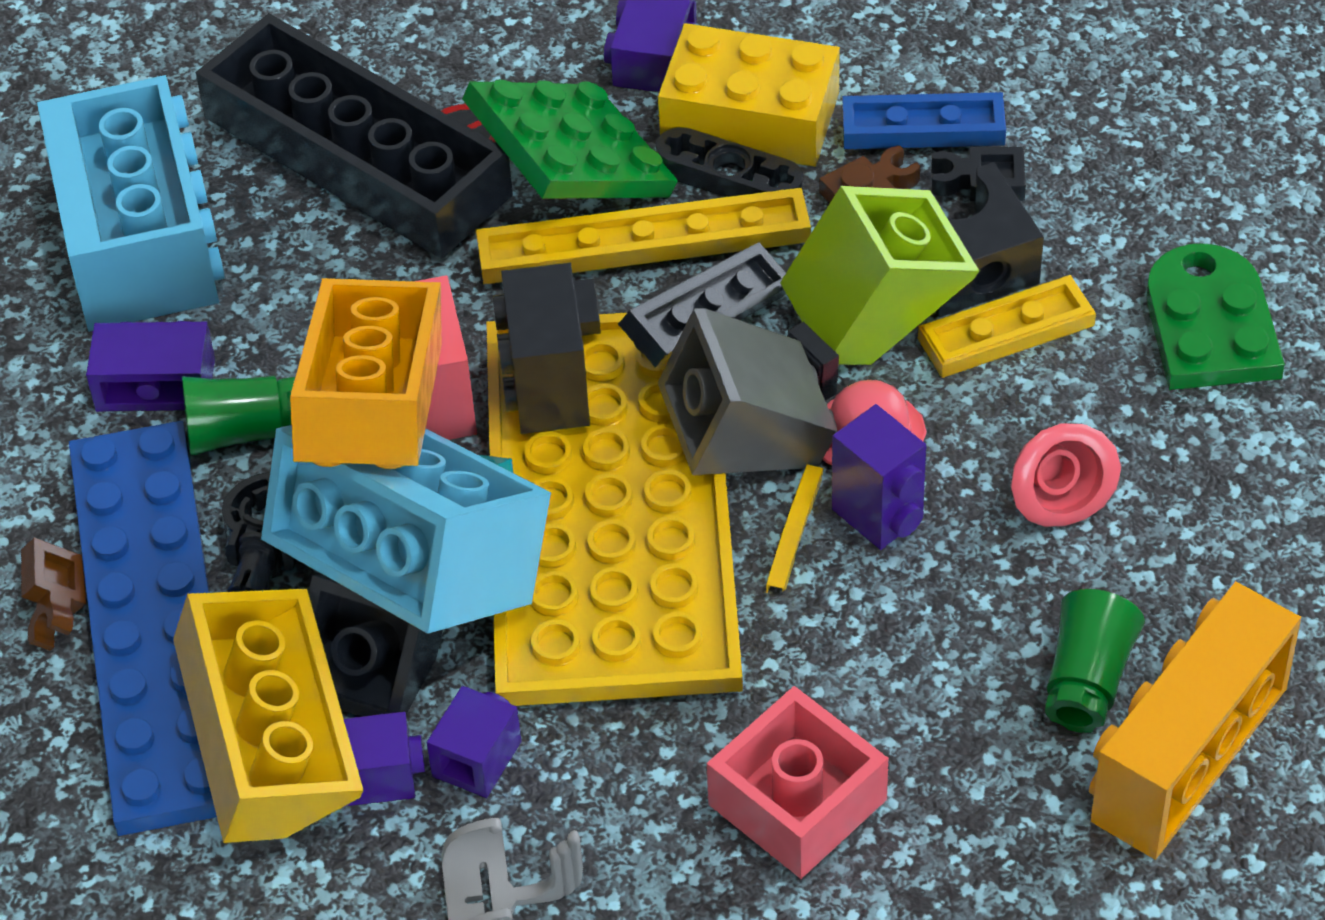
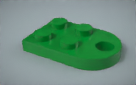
[1146,243,1285,390]

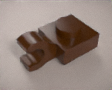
[21,537,86,651]

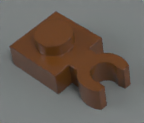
[819,146,920,204]

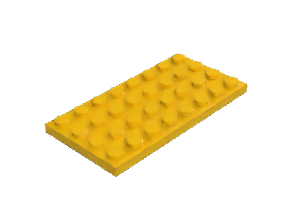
[486,313,743,706]

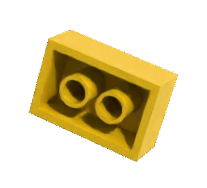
[658,23,840,167]

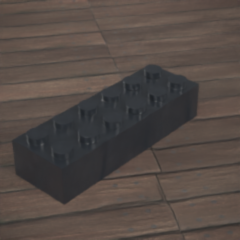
[195,13,513,259]

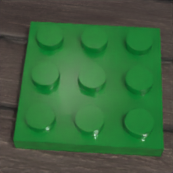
[462,79,678,199]

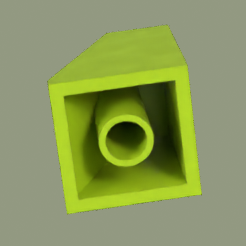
[780,186,979,365]

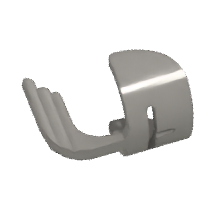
[441,818,583,920]

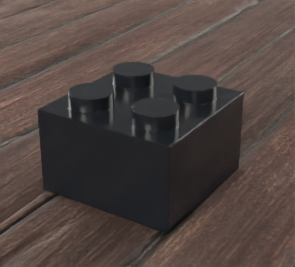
[492,263,590,434]

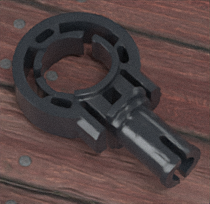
[222,472,297,592]

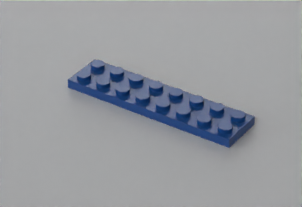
[69,420,217,836]

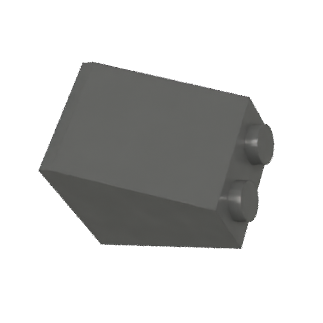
[658,308,838,475]

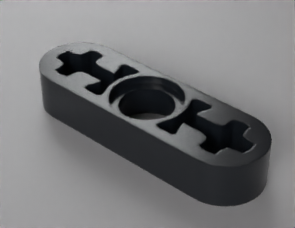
[656,127,803,197]

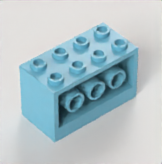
[37,75,225,332]
[261,425,551,634]

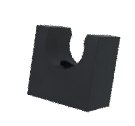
[935,162,1044,318]

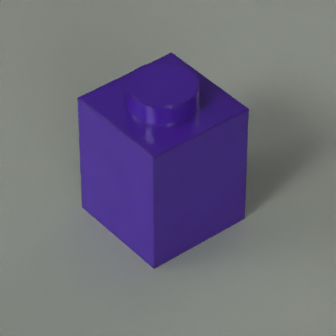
[426,685,522,798]
[344,712,425,807]

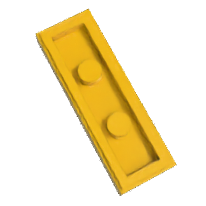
[918,275,1096,378]

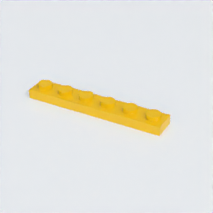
[476,188,811,285]

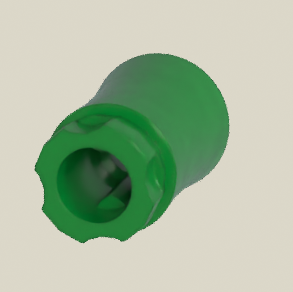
[182,375,295,456]
[1045,589,1145,733]

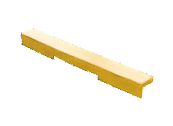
[766,464,823,593]

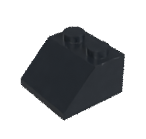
[308,573,443,717]

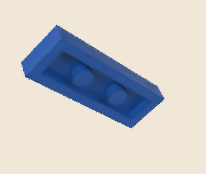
[842,92,1006,149]

